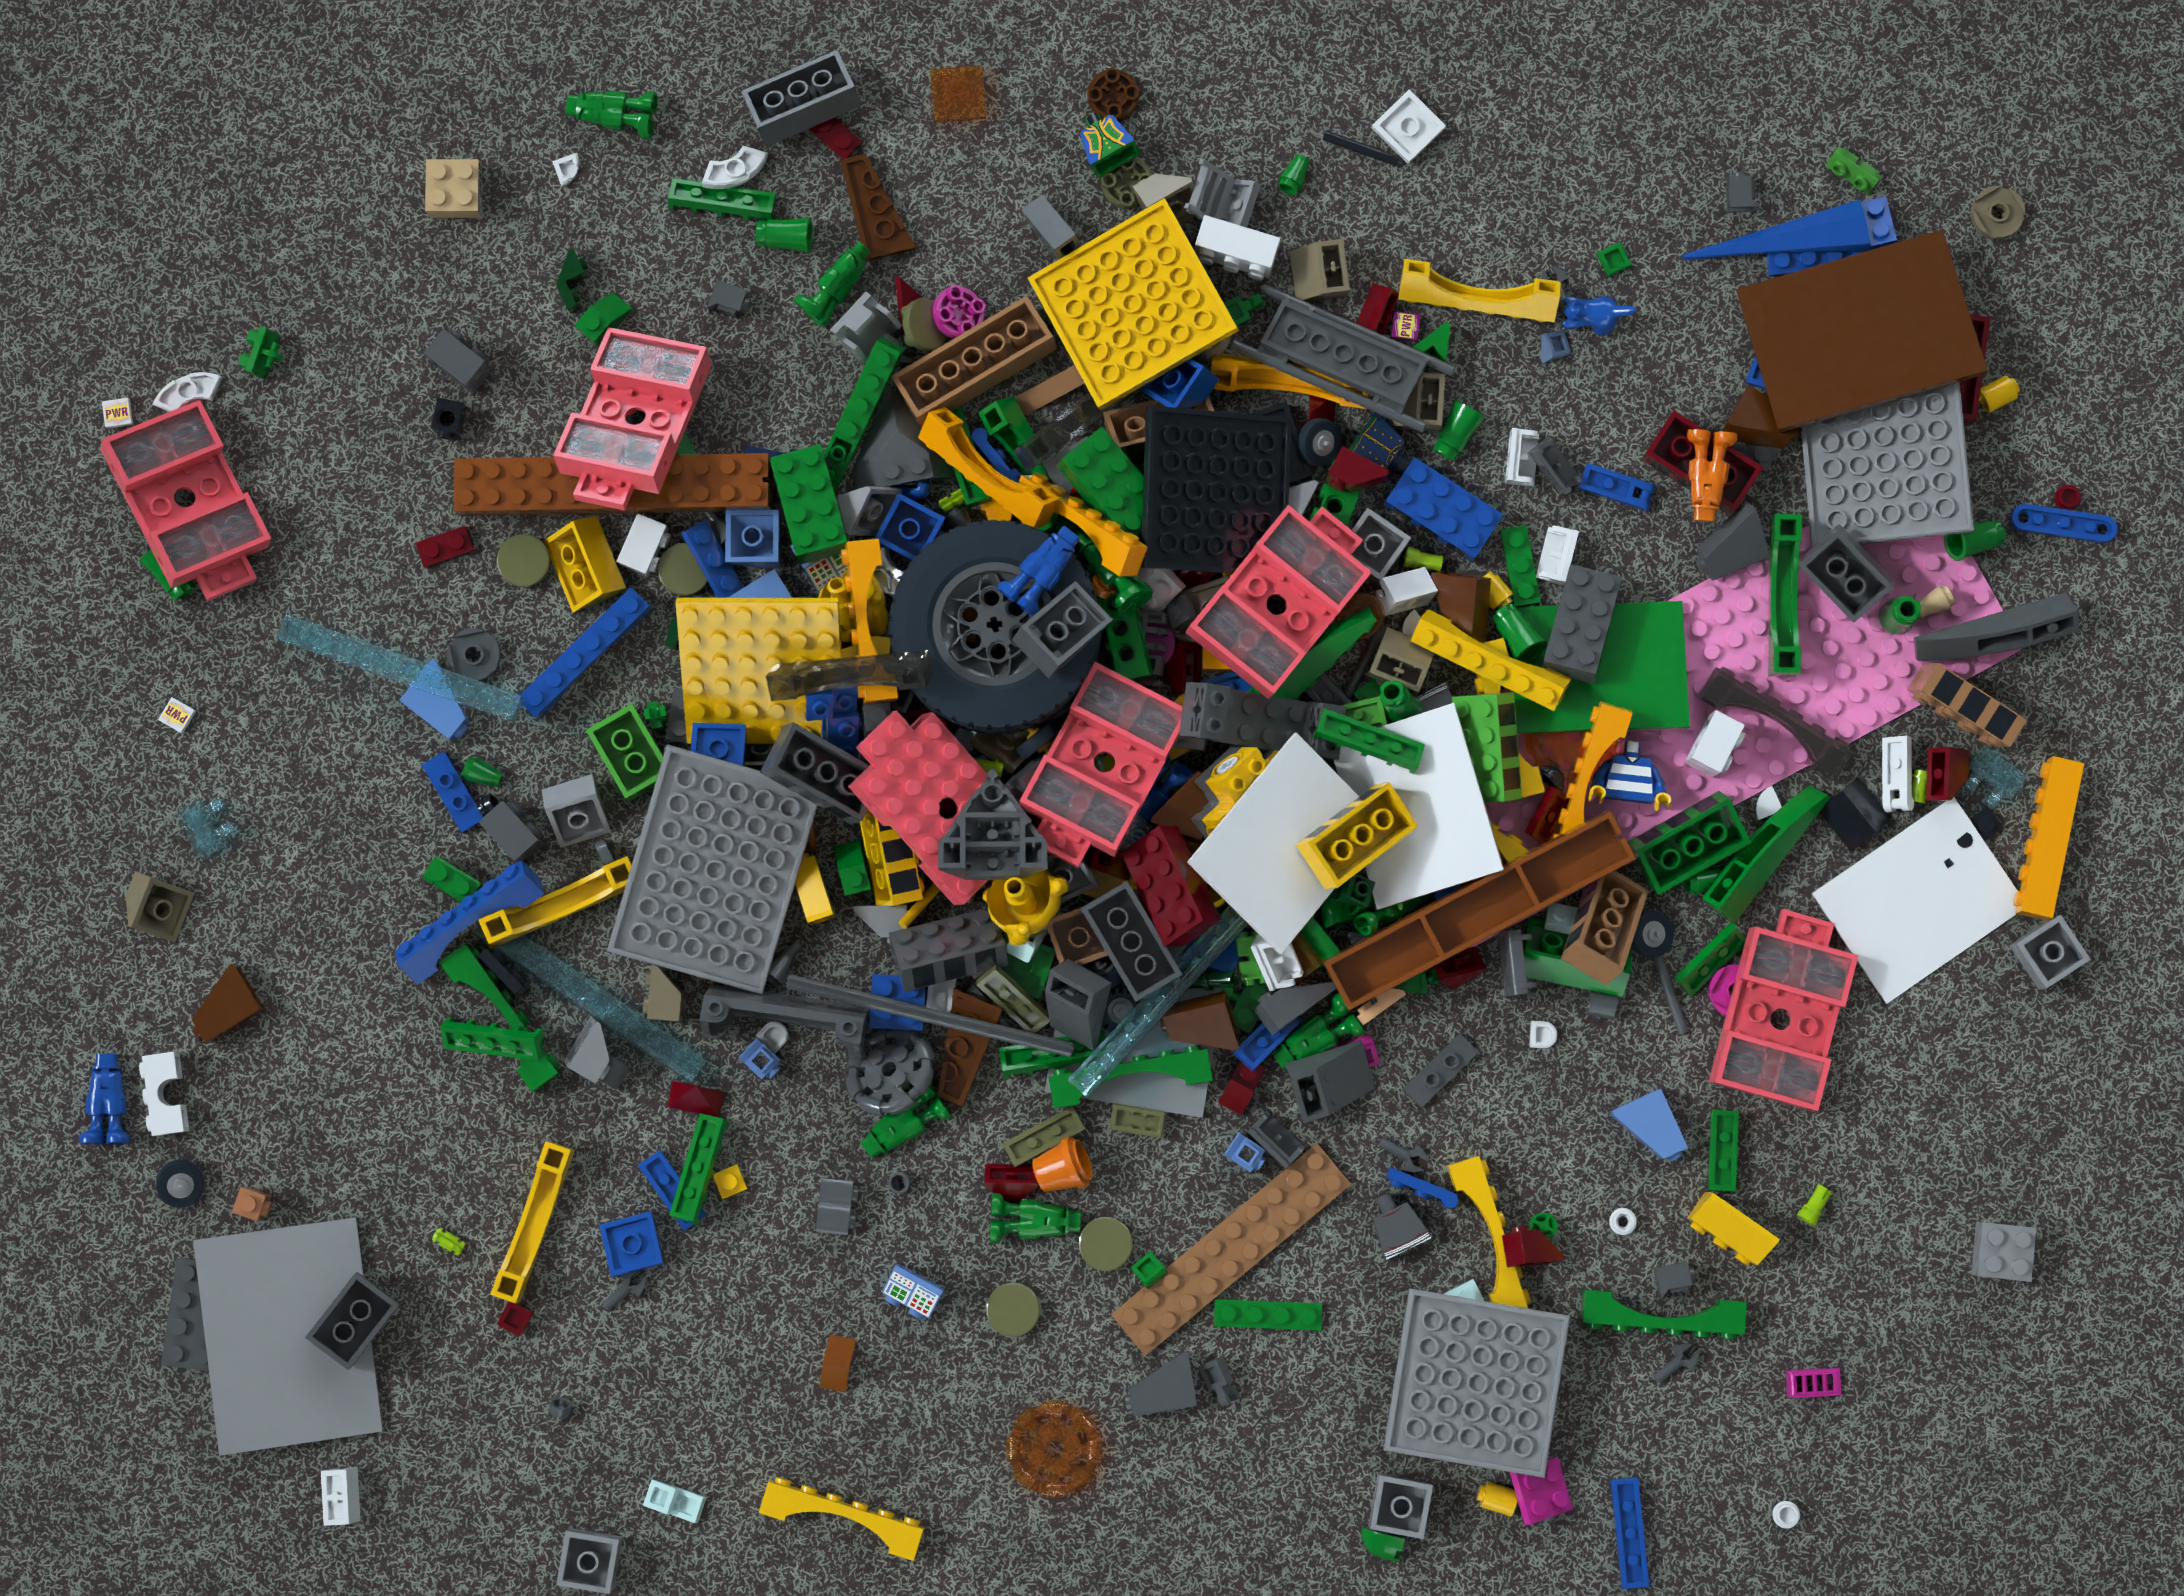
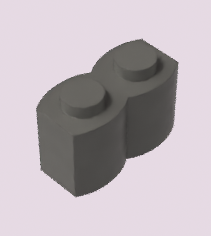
[816,1177,859,1235]

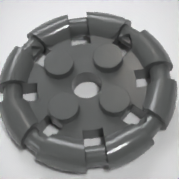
[845,1029,935,1116]

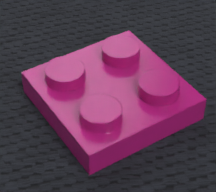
[1510,1457,1573,1525]

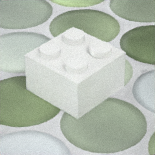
[1684,710,1745,777]

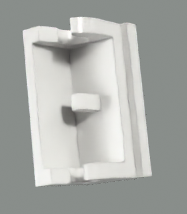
[1505,428,1539,487]
[1536,526,1579,585]
[1376,567,1438,616]
[1251,934,1304,991]
[321,1467,360,1526]

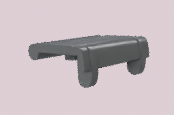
[1498,929,1538,997]

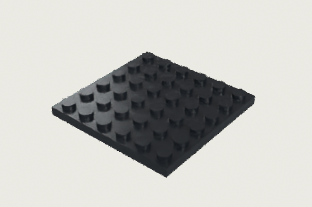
[1140,405,1292,574]

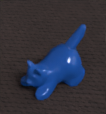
[1562,296,1637,335]

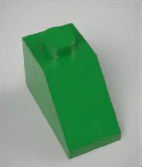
[574,292,633,348]
[833,840,872,898]

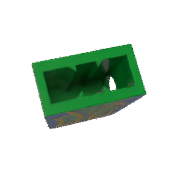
[1080,113,1141,179]

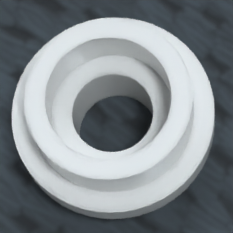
[1609,1208,1637,1235]

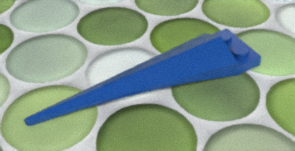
[1682,196,1897,260]

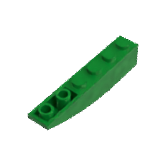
[824,337,905,492]
[1247,608,1377,700]
[1702,785,1830,924]

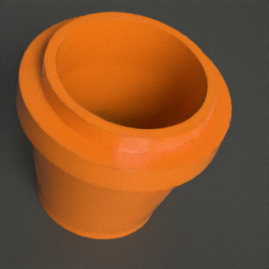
[1032,1136,1093,1193]

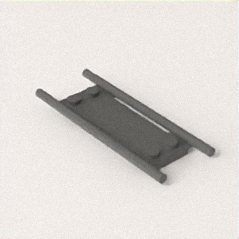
[1230,284,1456,433]

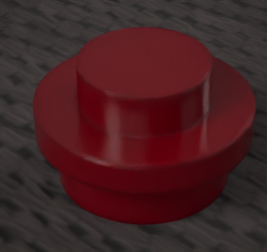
[2054,485,2081,510]

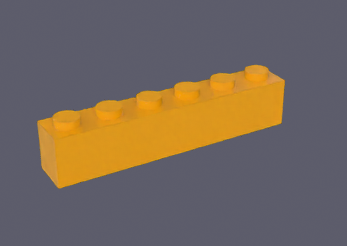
[2013,756,2085,921]

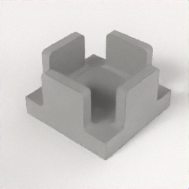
[830,292,902,365]

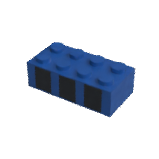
[1384,457,1503,563]

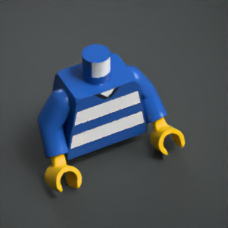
[1587,741,1671,811]

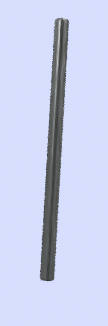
[786,975,1074,1057]

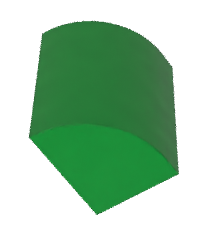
[1294,917,1340,970]

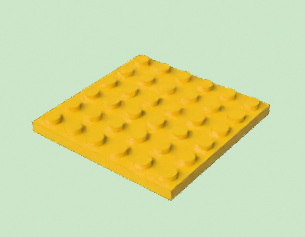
[1028,198,1239,411]
[676,598,843,744]

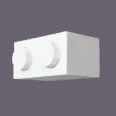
[616,513,671,577]

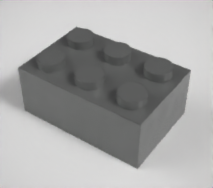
[1798,524,1894,623]
[305,1272,400,1370]

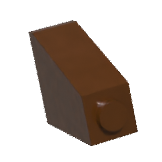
[1722,386,1802,449]
[1432,571,1491,642]
[1149,770,1209,844]
[192,963,265,1043]
[1160,991,1240,1050]

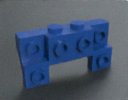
[804,680,863,759]

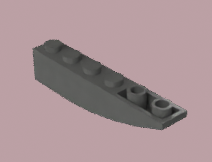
[1914,592,2079,661]

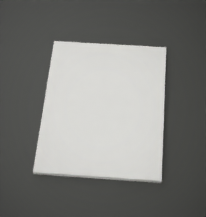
[1334,703,1504,910]
[1187,733,1359,954]
[1811,797,2017,1004]

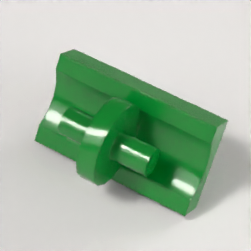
[238,326,284,380]

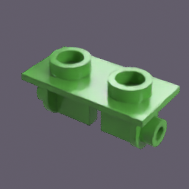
[1825,146,1881,195]
[1235,930,1265,986]

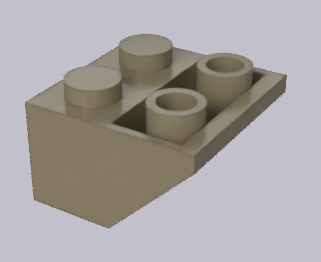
[1289,239,1350,302]
[1387,372,1445,432]
[1368,627,1434,696]
[643,965,687,1022]

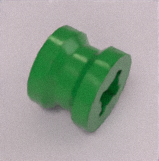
[1529,1213,1558,1239]

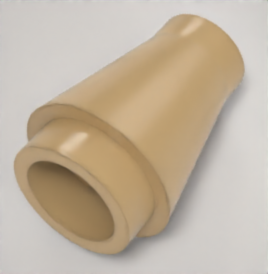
[1919,585,1956,618]

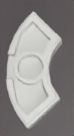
[702,146,768,189]
[152,372,223,412]

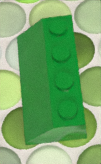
[1523,917,1632,997]

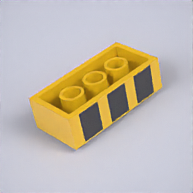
[1296,782,1418,889]
[860,810,924,906]

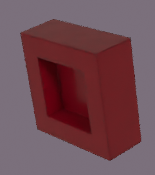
[497,1301,534,1337]

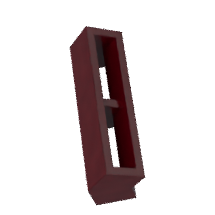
[1356,283,1399,335]

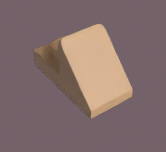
[1356,988,1406,1026]

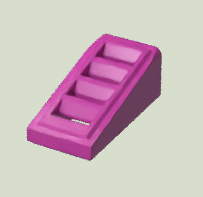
[1785,1368,1841,1398]

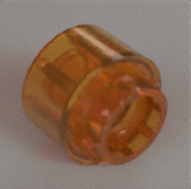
[1337,592,1386,639]

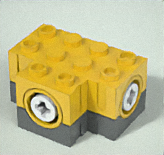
[1191,747,1279,839]

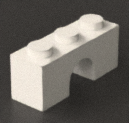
[139,1052,189,1136]

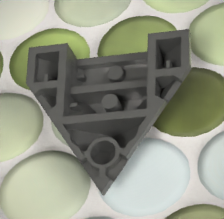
[852,385,957,490]
[938,767,1047,880]

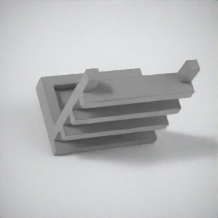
[1184,158,1261,228]

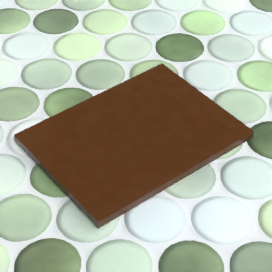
[1736,229,1988,433]

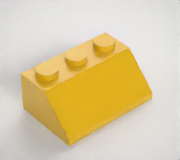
[544,516,626,613]
[1687,1192,1780,1266]

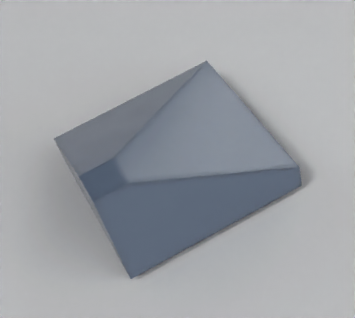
[1541,330,1572,364]

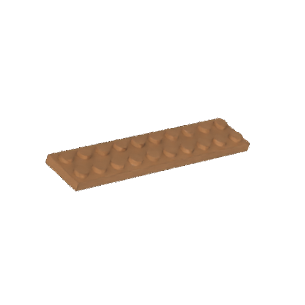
[1111,1143,1351,1356]

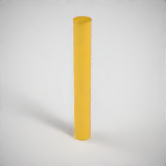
[898,883,940,929]

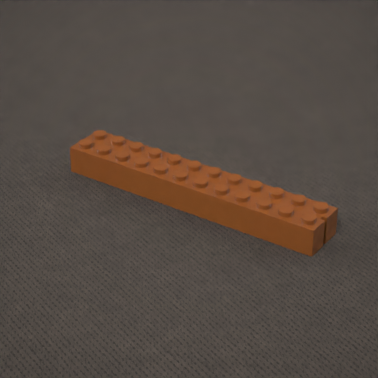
[454,453,773,516]
[1322,810,1636,1010]

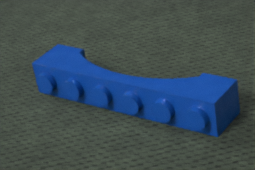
[517,588,653,720]
[395,860,544,985]

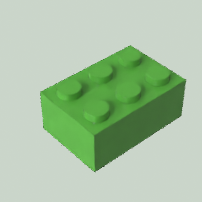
[586,703,664,802]

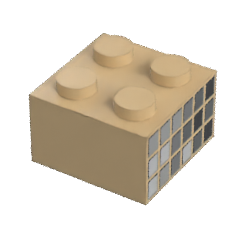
[425,159,483,218]

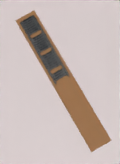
[1015,365,1084,415]

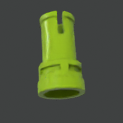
[1403,546,1443,572]
[1797,1184,1833,1226]

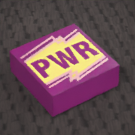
[1391,311,1421,342]

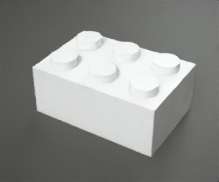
[1194,215,1280,280]

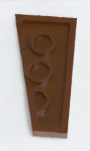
[840,154,916,262]
[938,987,1004,1107]

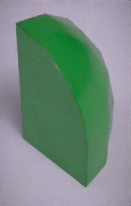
[1361,1527,1405,1563]

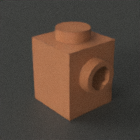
[232,1187,272,1221]

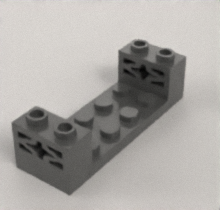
[1179,682,1346,760]

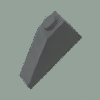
[1253,982,1337,1036]

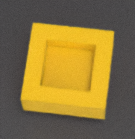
[713,1164,748,1199]

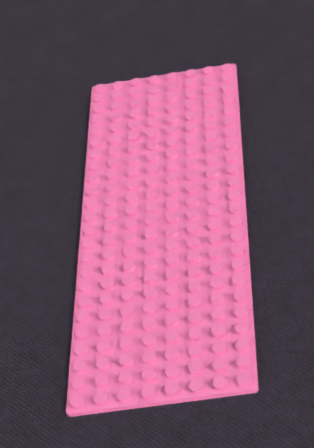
[1468,524,2022,948]

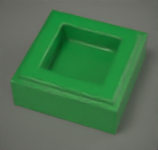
[1596,242,1632,277]
[1130,1251,1168,1289]

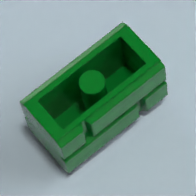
[422,856,484,902]

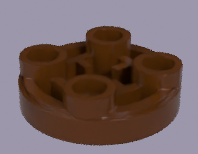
[1087,67,1139,122]

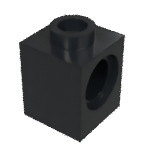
[431,398,467,440]

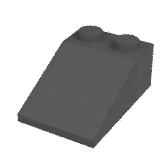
[1012,581,1113,679]

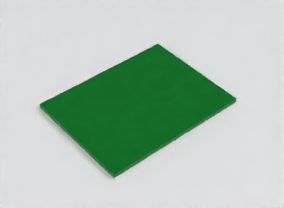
[1511,601,1690,734]

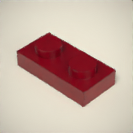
[808,118,862,159]
[416,526,475,568]
[1525,786,1570,844]

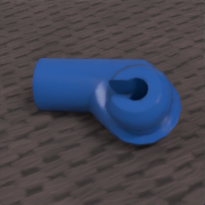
[895,481,930,501]

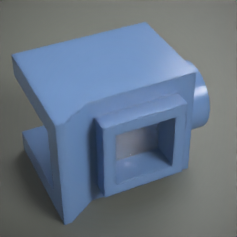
[738,1038,782,1080]
[1223,1132,1266,1173]

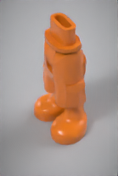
[1687,429,1737,522]

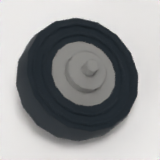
[1297,418,1343,466]
[1631,910,1674,958]
[155,1159,205,1208]

